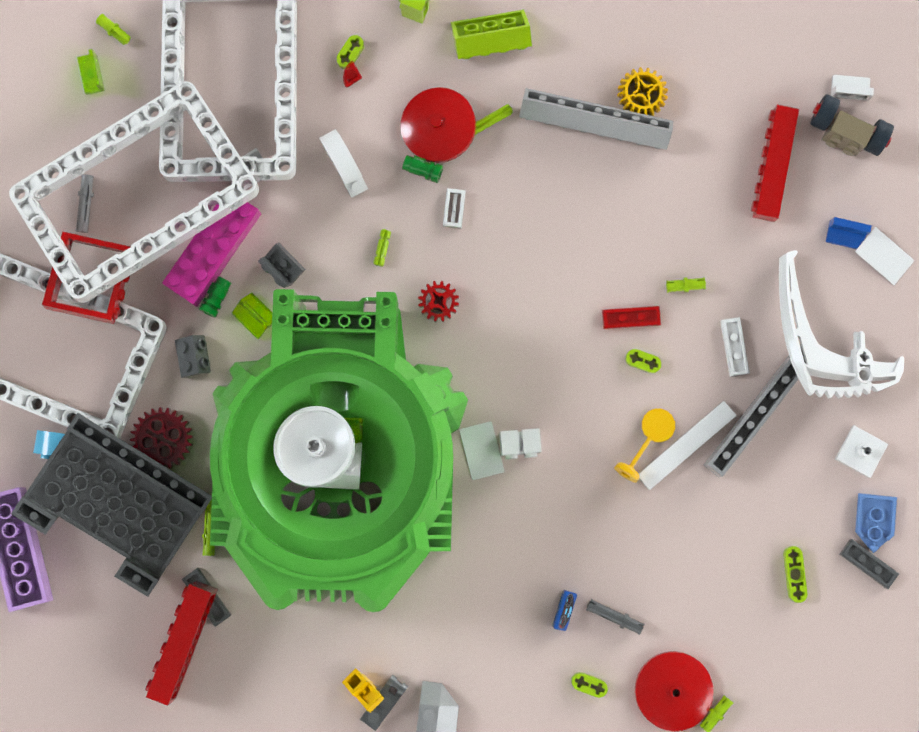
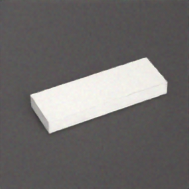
[720,317,750,377]

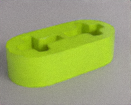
[337,35,364,69]
[625,349,661,373]
[571,672,608,698]

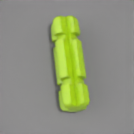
[374,229,391,267]

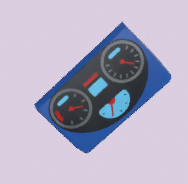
[552,590,577,631]

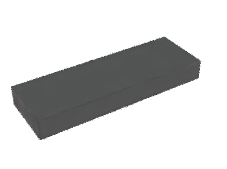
[839,539,899,589]
[182,568,231,627]

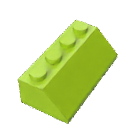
[451,9,532,59]

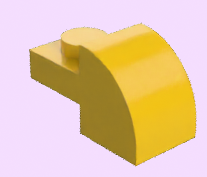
[342,668,384,713]

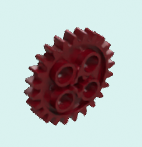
[130,407,194,469]

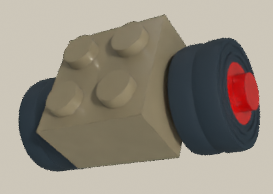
[810,94,894,156]

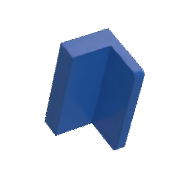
[825,217,872,250]

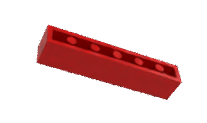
[751,104,799,222]

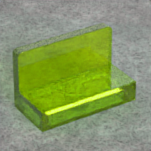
[77,49,105,95]
[232,292,273,339]

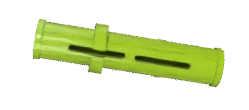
[202,499,215,556]

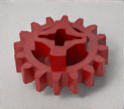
[418,281,459,322]

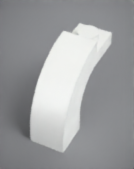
[319,129,368,198]

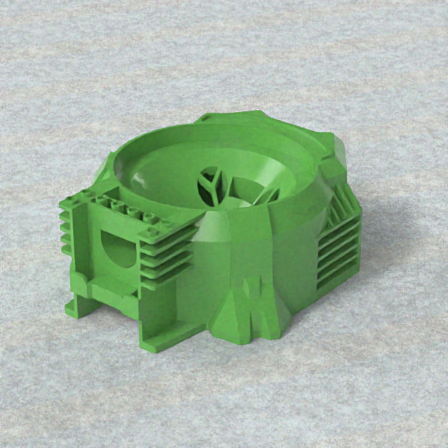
[210,289,468,612]

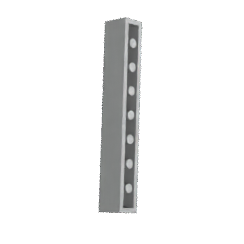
[519,88,674,150]
[704,344,806,477]

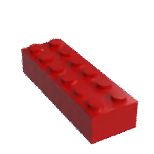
[145,581,218,706]

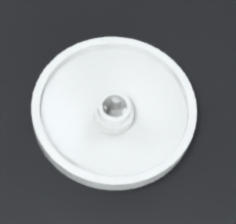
[274,406,355,488]

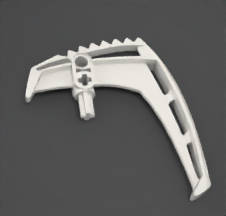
[779,251,904,399]

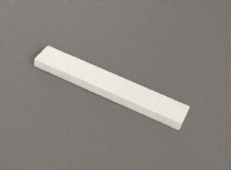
[639,401,737,490]

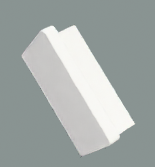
[831,75,874,101]

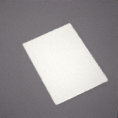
[855,227,914,285]
[459,421,505,480]

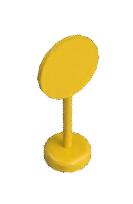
[614,408,675,483]

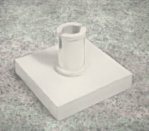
[835,425,888,478]

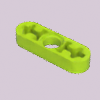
[783,546,808,603]

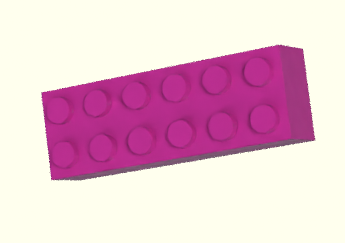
[162,202,261,307]

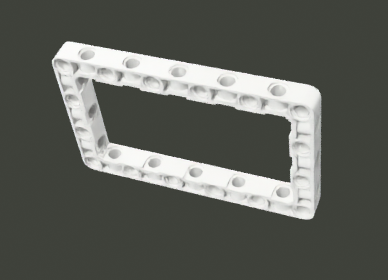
[159,0,297,182]
[9,81,259,303]
[0,253,167,438]

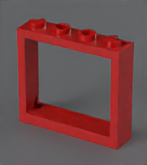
[42,231,131,324]

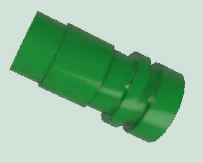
[402,155,444,183]
[199,276,232,318]

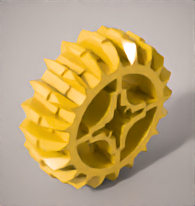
[617,67,668,116]

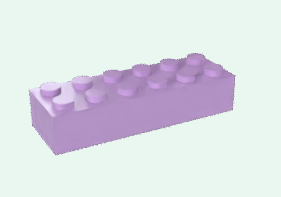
[0,487,54,612]

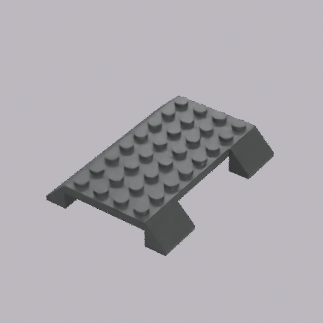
[11,413,212,597]

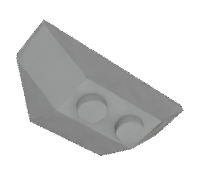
[416,681,459,732]

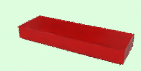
[602,306,661,329]

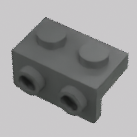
[258,243,306,288]
[175,335,211,378]

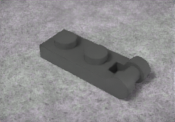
[360,675,408,731]

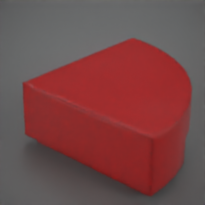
[343,61,362,88]

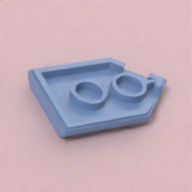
[855,493,897,553]

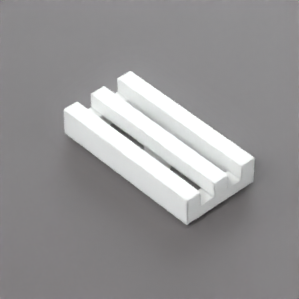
[443,188,466,229]

